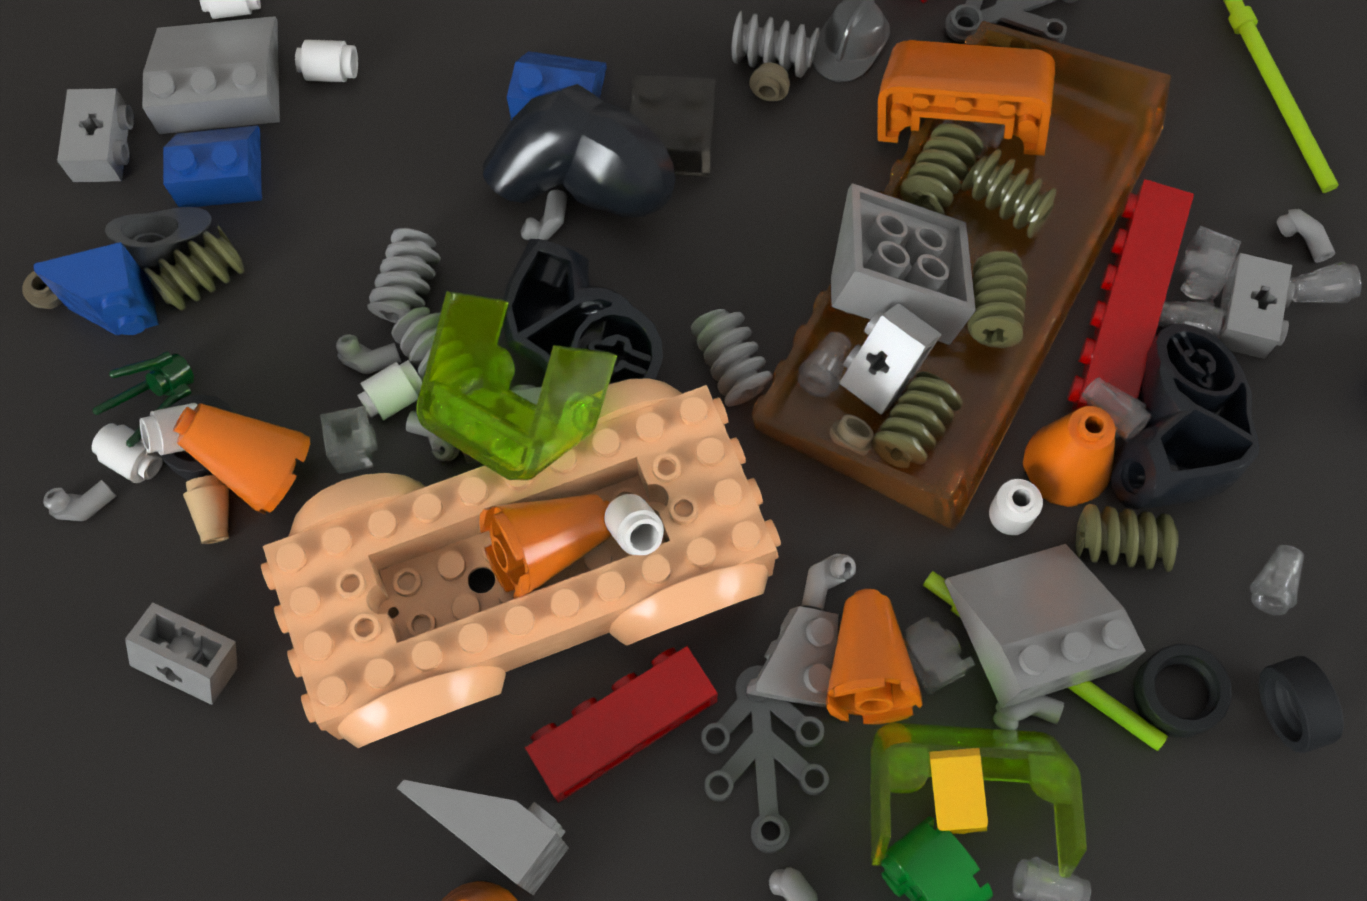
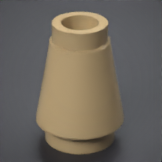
[183,475,229,544]

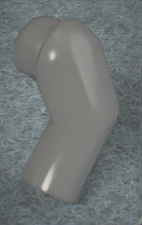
[521,190,568,241]
[1276,209,1335,262]
[336,334,402,374]
[406,411,460,461]
[43,480,117,521]
[802,554,856,611]
[993,695,1064,731]
[769,867,818,901]

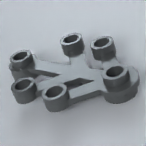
[945,0,1078,49]
[701,665,829,853]

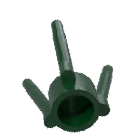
[93,351,194,448]

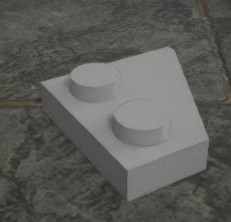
[747,606,839,708]

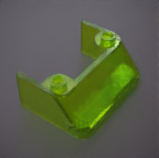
[417,291,617,481]
[871,723,1087,878]

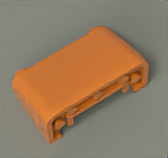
[878,40,1055,156]

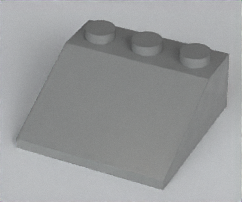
[142,16,280,134]
[831,183,976,345]
[944,544,1146,709]
[397,780,569,895]

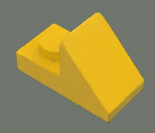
[929,748,988,834]

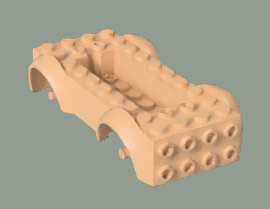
[261,378,781,748]

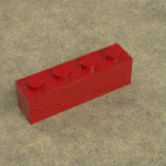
[525,646,718,803]

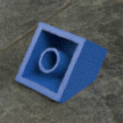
[507,51,607,120]
[163,125,262,207]
[33,242,159,335]

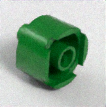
[881,816,993,901]

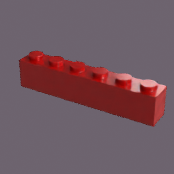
[1067,179,1194,434]

